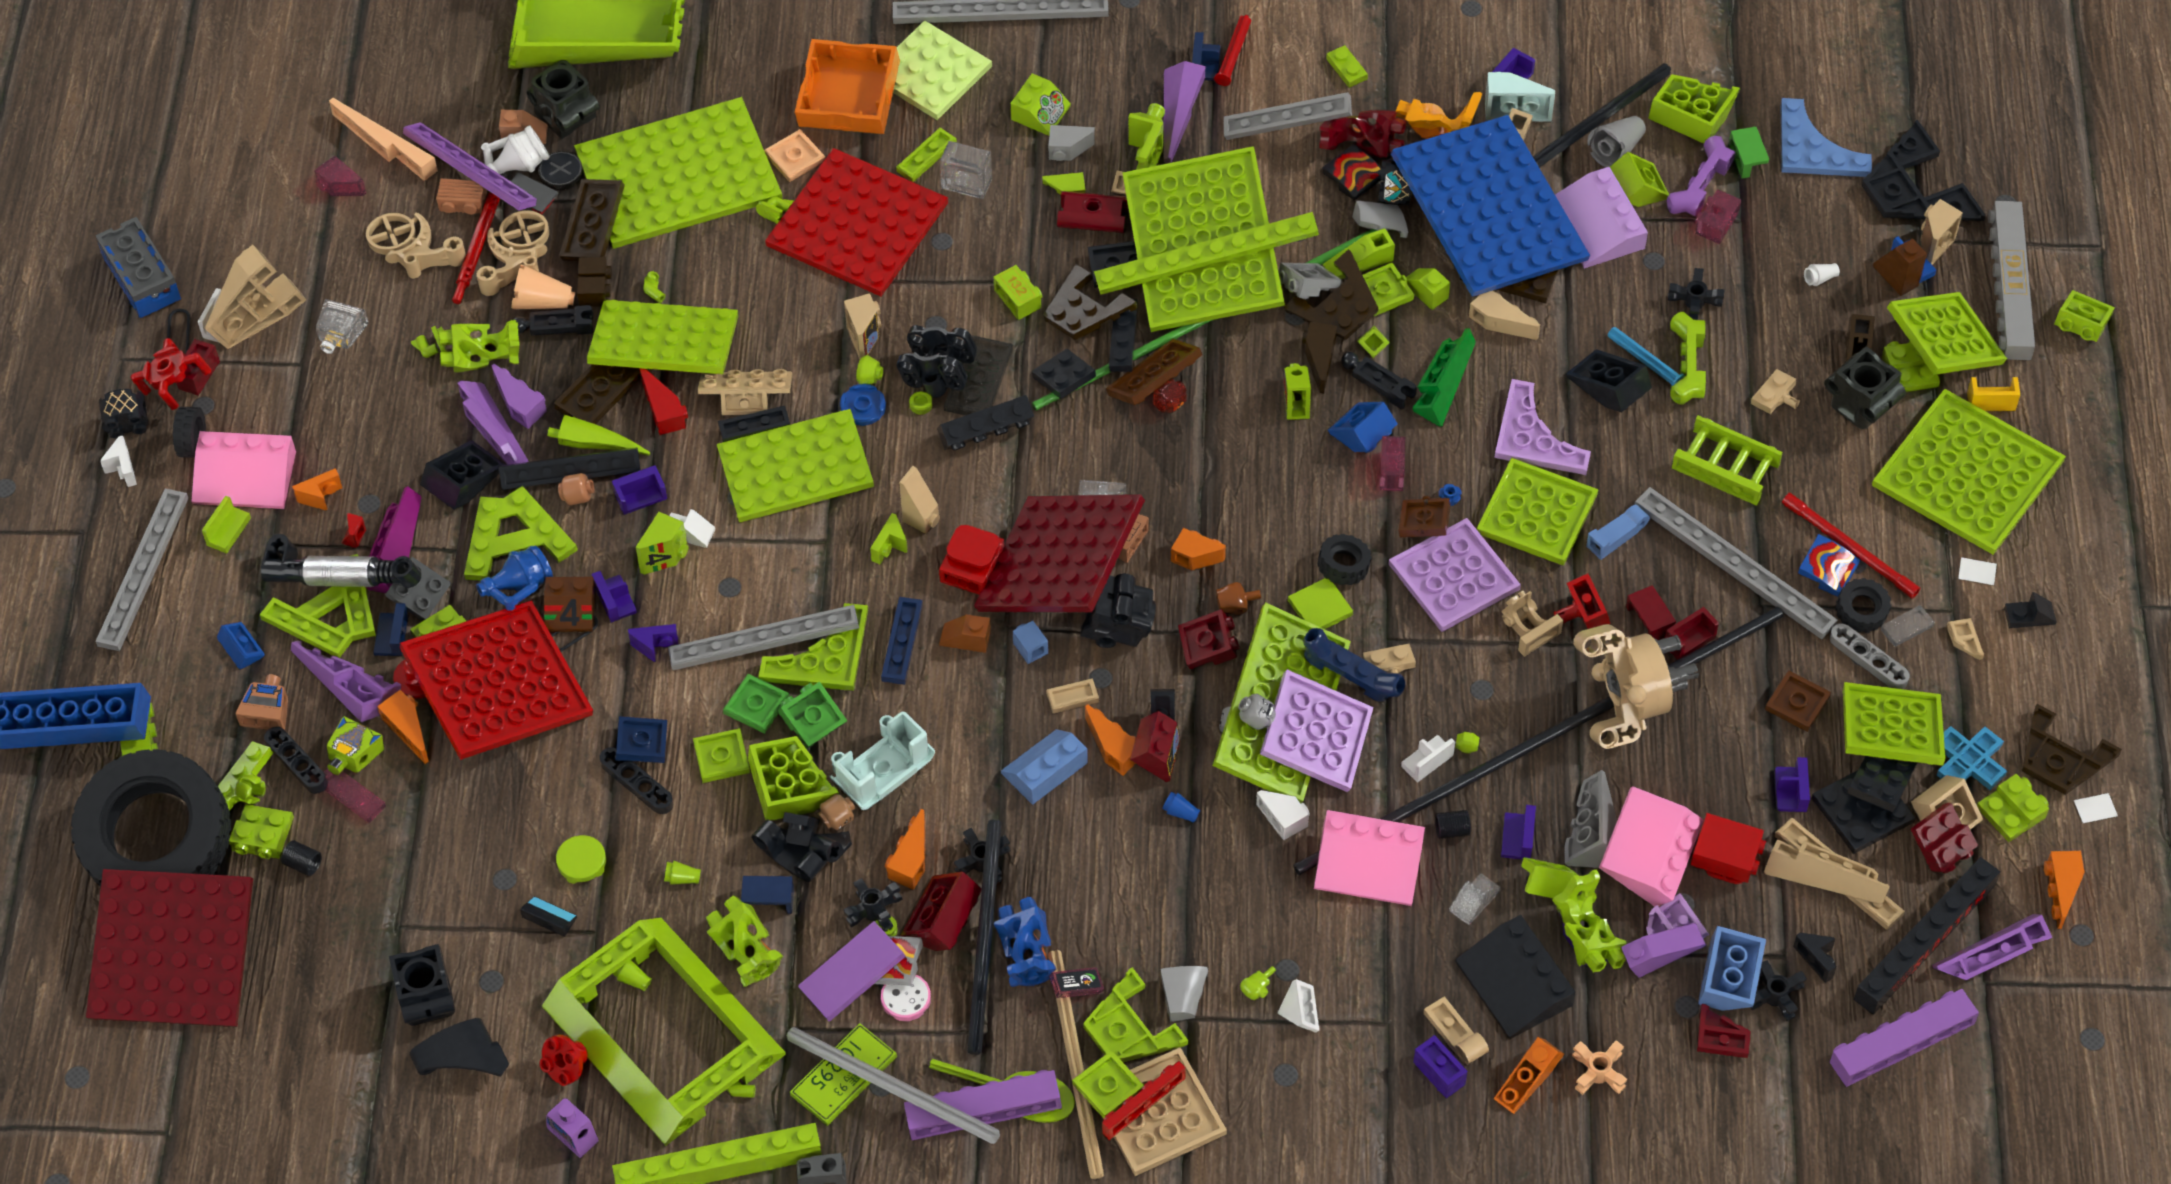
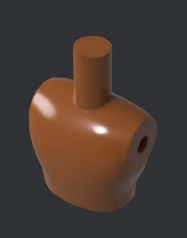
[1216,582,1261,615]

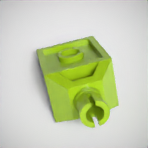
[1129,103,1165,170]

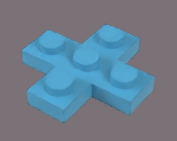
[1937,726,2007,790]

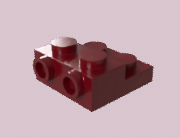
[1178,609,1240,669]
[1910,803,1978,873]

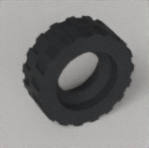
[173,406,206,458]
[1317,534,1372,585]
[1835,578,1892,633]

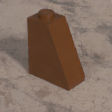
[1873,238,1927,296]

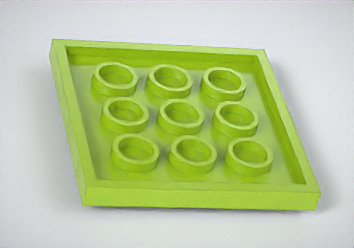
[1887,292,2007,375]
[1477,458,1598,566]
[1843,682,1945,766]

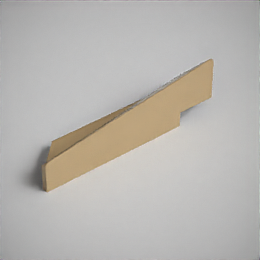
[1764,839,1890,904]

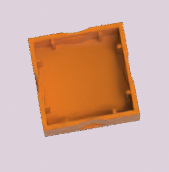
[795,39,900,134]

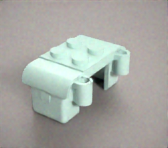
[829,712,935,810]

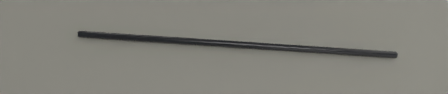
[1293,607,1783,875]

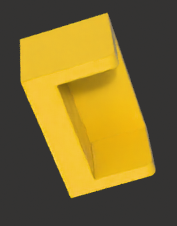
[1967,377,2020,411]

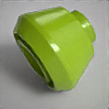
[856,355,883,385]

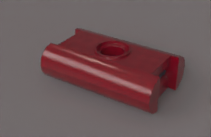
[1057,191,1128,233]

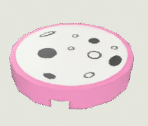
[881,975,931,1021]

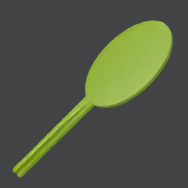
[929,1059,1075,1123]

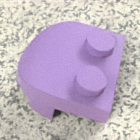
[1646,893,1709,939]

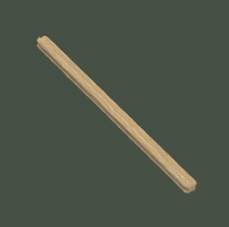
[1048,950,1104,1179]

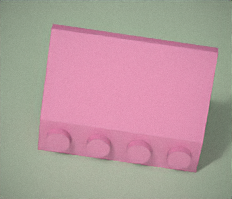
[191,431,296,509]
[1599,787,1704,907]
[1314,810,1425,906]

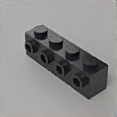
[937,395,1034,451]

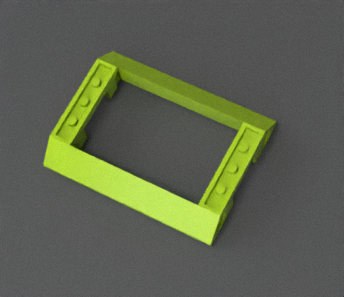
[542,918,786,1146]

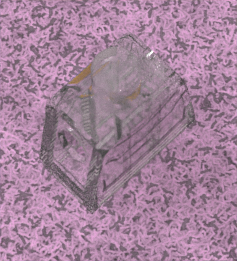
[316,299,368,354]

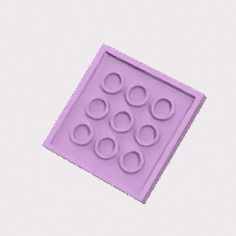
[1389,518,1521,632]
[1260,670,1373,792]

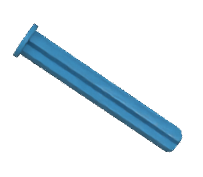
[1608,327,1685,387]

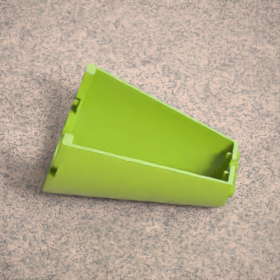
[508,0,685,69]

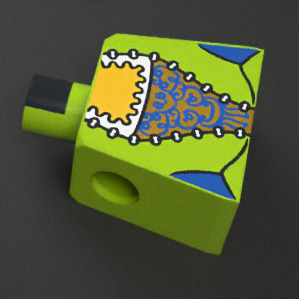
[327,716,384,775]

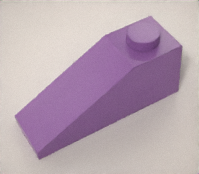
[1621,923,1706,978]

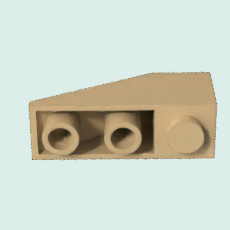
[1469,291,1540,340]

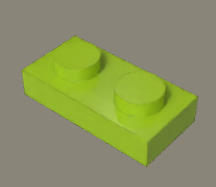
[1326,45,1368,88]

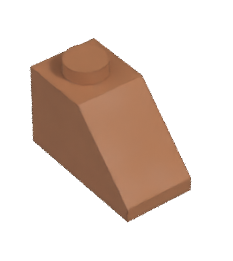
[499,110,548,144]

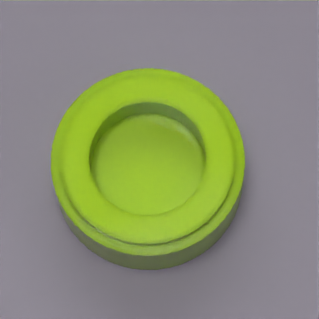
[909,391,932,415]

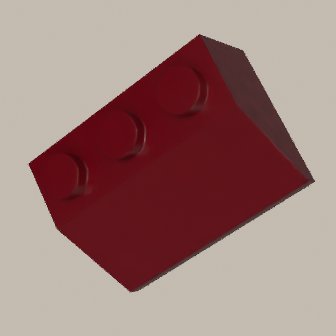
[900,872,982,951]

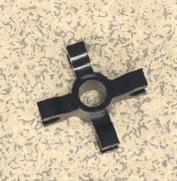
[1668,268,1725,320]
[954,828,1010,884]
[843,878,903,931]
[1750,960,1807,1021]

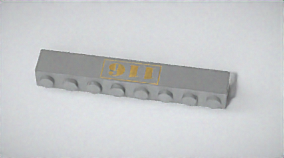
[1988,201,2035,360]

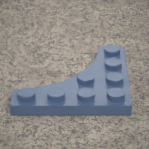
[1781,98,1872,177]

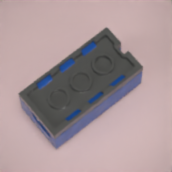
[95,217,181,318]

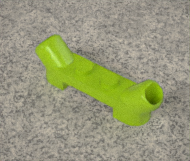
[1670,312,1706,405]

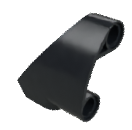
[751,819,852,882]
[409,1018,509,1077]

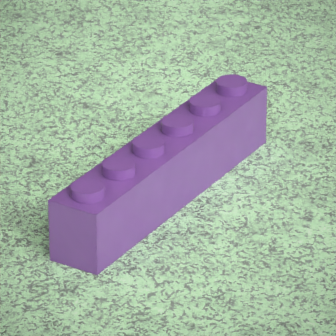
[1830,989,1979,1087]
[904,1070,1062,1140]

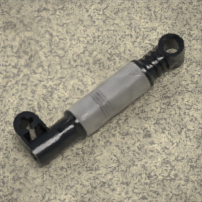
[261,534,421,588]

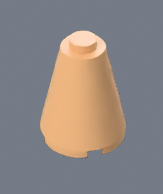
[511,264,576,310]

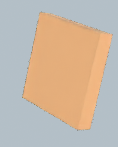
[764,129,826,182]

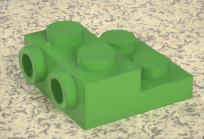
[778,682,847,749]

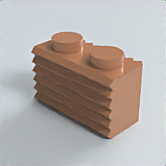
[436,178,487,215]

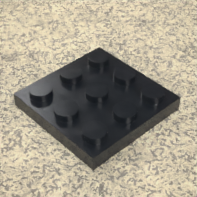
[1811,770,1916,854]

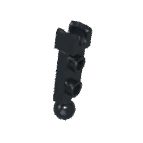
[512,305,594,336]
[1341,352,1417,409]

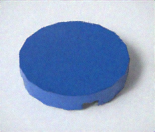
[840,384,886,426]

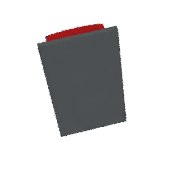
[511,172,558,214]

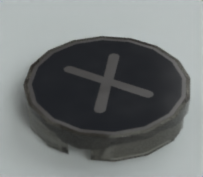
[538,151,583,190]

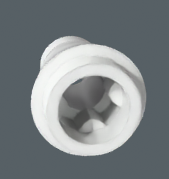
[1804,263,1840,286]

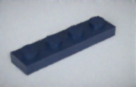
[881,597,923,685]

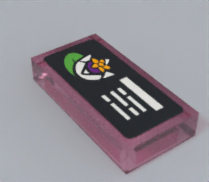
[1049,967,1104,998]

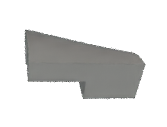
[1352,201,1408,238]
[1160,966,1208,1022]

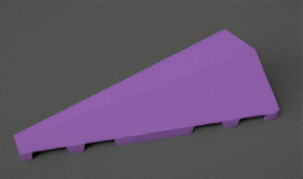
[291,641,401,722]

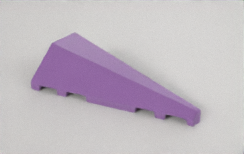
[1164,61,1205,163]

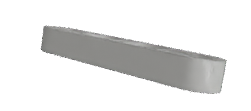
[1830,624,1910,689]

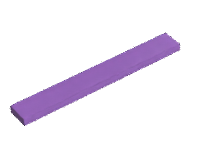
[403,122,537,211]

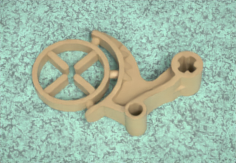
[477,211,549,296]
[366,212,466,279]

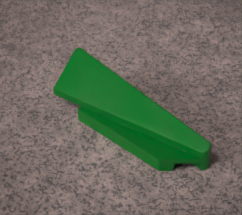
[1412,328,1476,426]

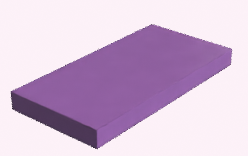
[798,921,906,1022]

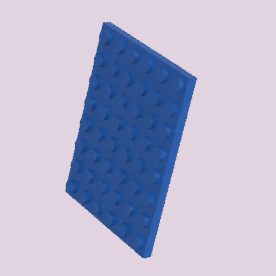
[1391,115,1590,297]

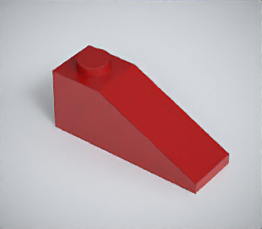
[640,368,688,435]

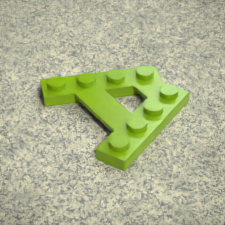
[464,486,578,581]
[260,554,376,658]

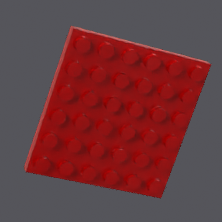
[765,148,948,297]
[400,600,593,760]

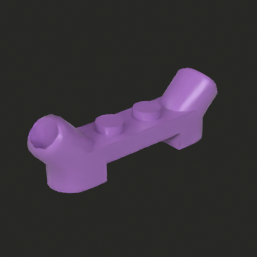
[1667,136,1736,217]

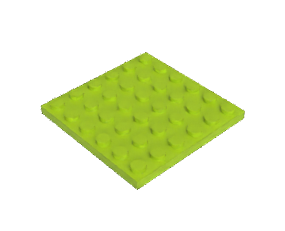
[1872,389,2066,555]

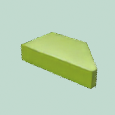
[1042,172,1086,195]

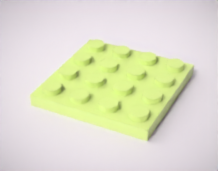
[893,21,992,120]

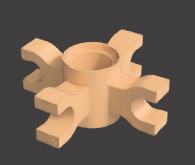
[1572,1040,1627,1095]

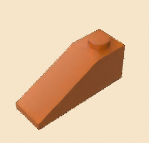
[377,690,429,764]

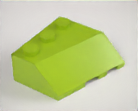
[1648,74,1740,143]
[748,736,839,820]

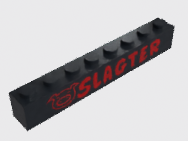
[1854,857,2001,1015]

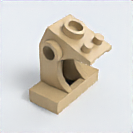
[1501,591,1563,657]

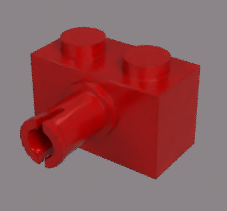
[1553,573,1611,629]

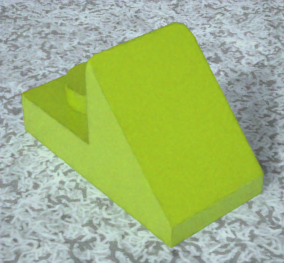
[870,513,907,564]

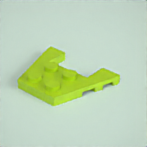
[1083,967,1188,1062]

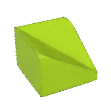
[1357,325,1390,358]

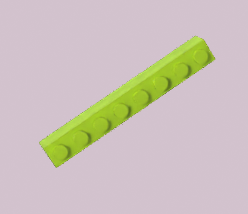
[612,1123,822,1184]

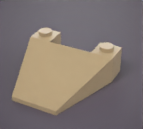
[205,245,306,349]

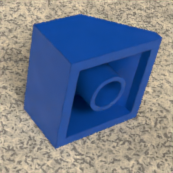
[1328,402,1398,453]

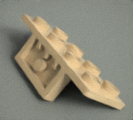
[698,369,792,415]

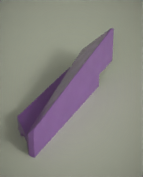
[458,381,529,464]
[1932,914,2052,980]

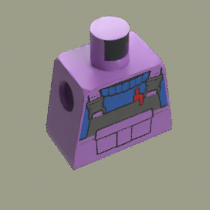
[546,1098,599,1158]

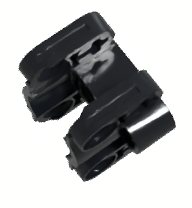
[896,325,978,398]

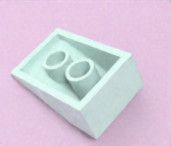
[1485,72,1555,122]

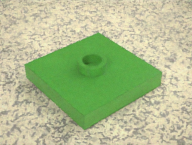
[723,674,790,734]

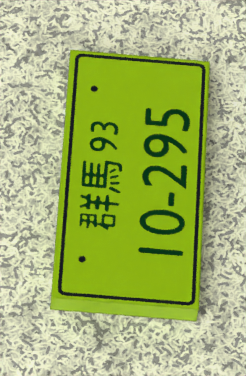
[790,1023,897,1126]

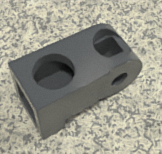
[797,1153,847,1184]

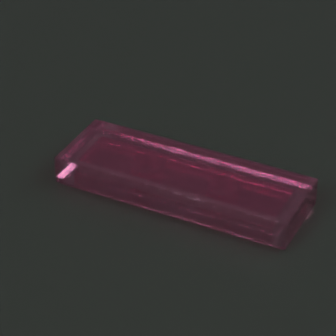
[315,768,386,823]

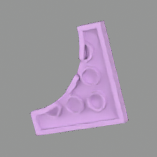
[1495,379,1591,475]

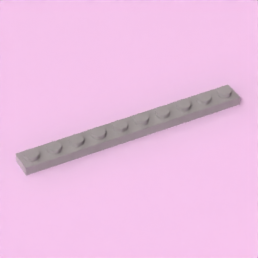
[893,0,1109,24]
[1635,487,1838,639]

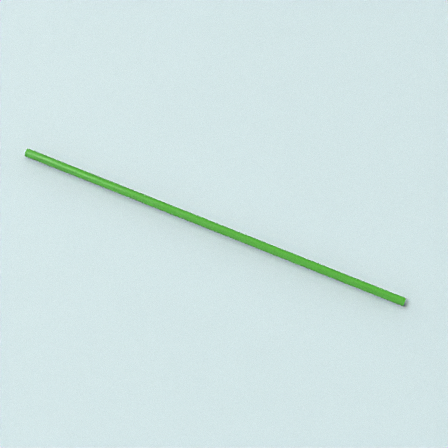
[1032,229,1378,411]

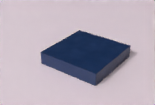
[616,716,667,763]

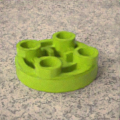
[556,835,606,884]

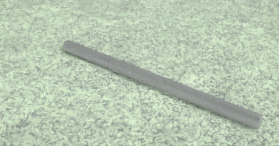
[786,1027,1000,1144]

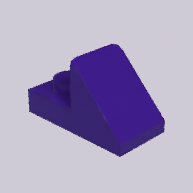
[628,624,679,662]

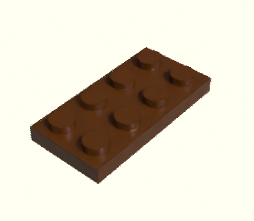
[1105,339,1203,405]

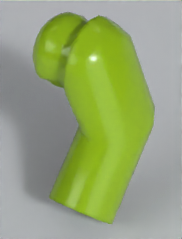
[643,271,666,303]
[727,1080,756,1098]

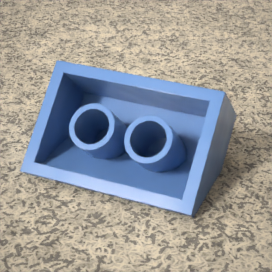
[1001,729,1088,805]
[1698,926,1766,1011]

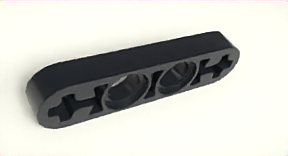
[264,727,328,794]
[600,747,674,814]

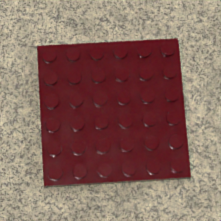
[974,494,1145,612]
[86,869,253,1027]

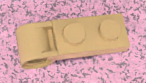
[1424,996,1489,1065]

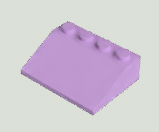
[1555,167,1648,268]

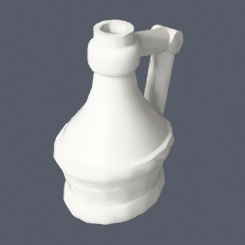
[481,125,550,174]

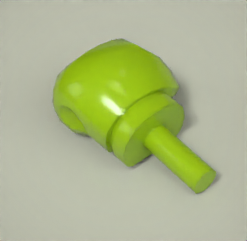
[1240,966,1276,1000]

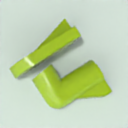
[756,196,794,224]
[411,326,448,358]

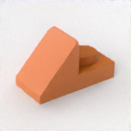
[292,468,343,510]

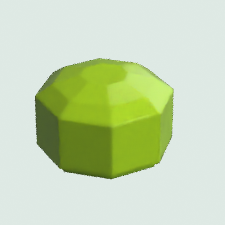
[1455,732,1480,753]

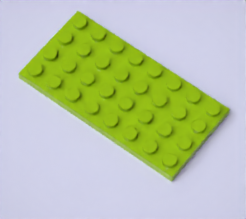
[1212,603,1351,804]

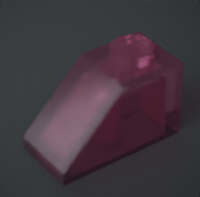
[314,156,367,196]

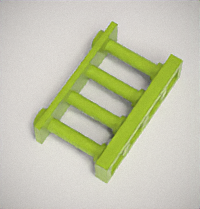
[1672,415,1783,506]

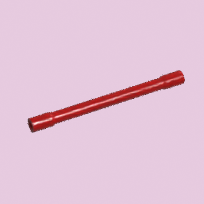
[1782,492,1921,599]

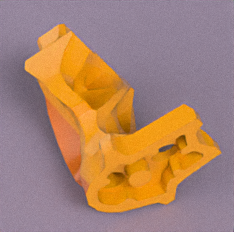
[1395,92,1483,139]

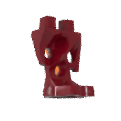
[1319,110,1406,158]

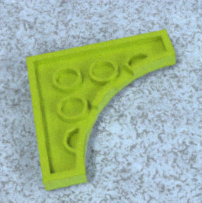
[758,603,868,691]

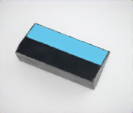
[520,896,577,937]

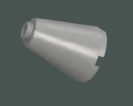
[1587,116,1646,167]

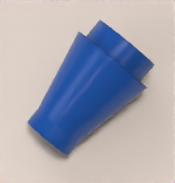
[1162,792,1201,823]

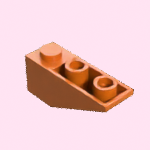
[1085,704,1136,776]
[885,809,925,890]
[2044,851,2085,929]
[1493,1037,1564,1114]

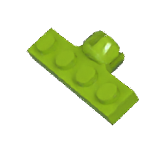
[218,741,273,811]

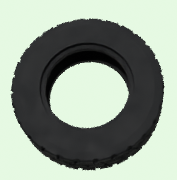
[71,749,231,887]

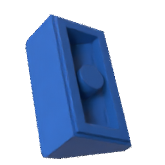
[217,622,265,669]

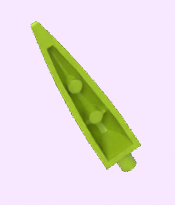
[547,415,650,456]

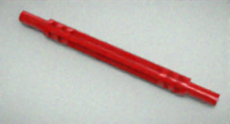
[452,193,500,304]

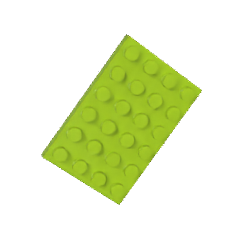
[587,300,738,374]
[717,409,874,523]

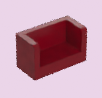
[176,339,220,396]
[1626,585,1676,640]
[1665,607,1719,660]

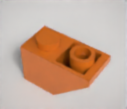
[1171,528,1226,570]

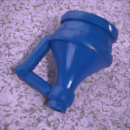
[476,546,553,611]

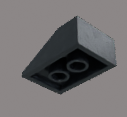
[1566,349,1652,413]
[420,440,506,510]

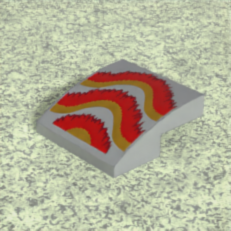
[874,936,923,986]

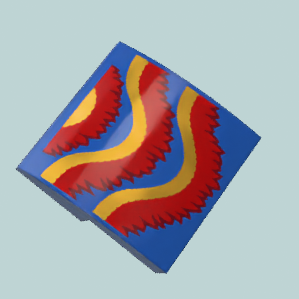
[1798,534,1860,597]

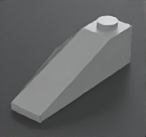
[1565,770,1617,868]

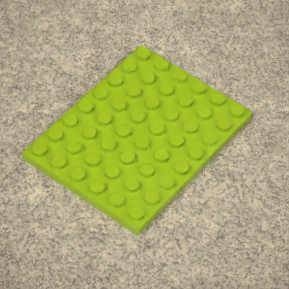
[574,97,783,249]
[1122,146,1285,332]

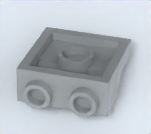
[1278,263,1341,299]

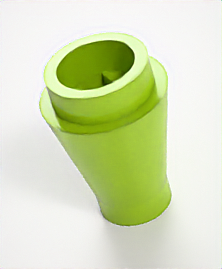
[664,861,701,885]
[613,960,652,991]

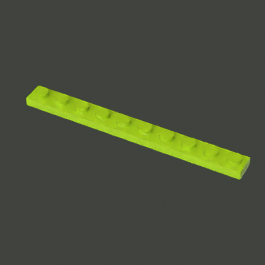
[1094,212,1319,295]

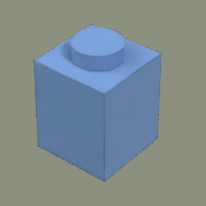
[1013,621,1048,664]

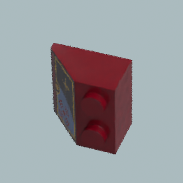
[1130,711,1181,782]

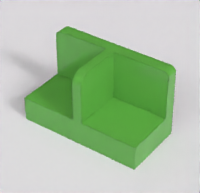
[1728,127,1769,179]

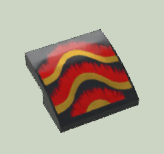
[1322,144,1381,200]

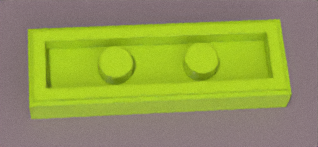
[896,128,957,182]

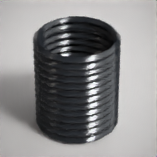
[1435,810,1471,839]
[281,840,322,876]

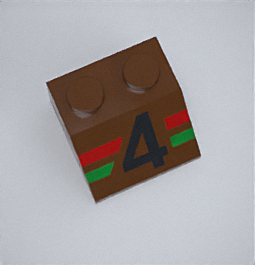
[544,577,596,632]

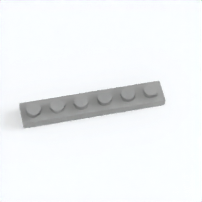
[1224,92,1352,140]

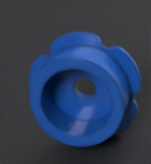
[1438,484,1462,506]

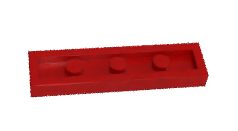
[1102,1061,1186,1140]

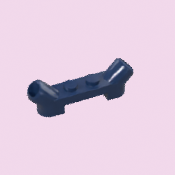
[1303,628,1406,702]

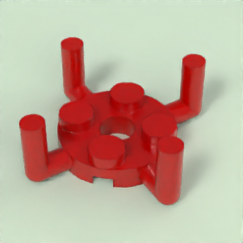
[130,338,212,410]

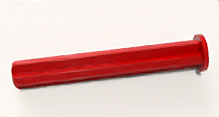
[1214,15,1252,86]

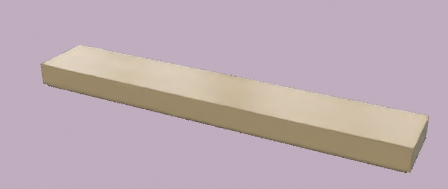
[1775,818,1905,930]

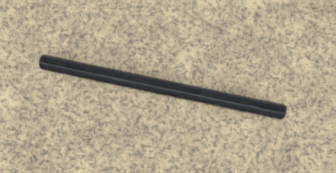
[1533,63,1671,168]
[967,819,1001,1055]

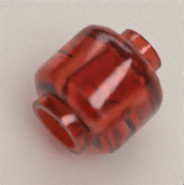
[1153,379,1187,413]

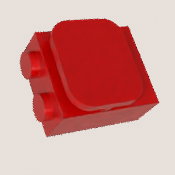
[939,525,1004,595]
[1691,813,1766,884]

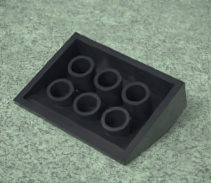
[1455,915,1576,1040]

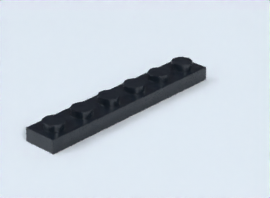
[499,447,641,490]

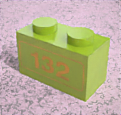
[993,265,1042,320]

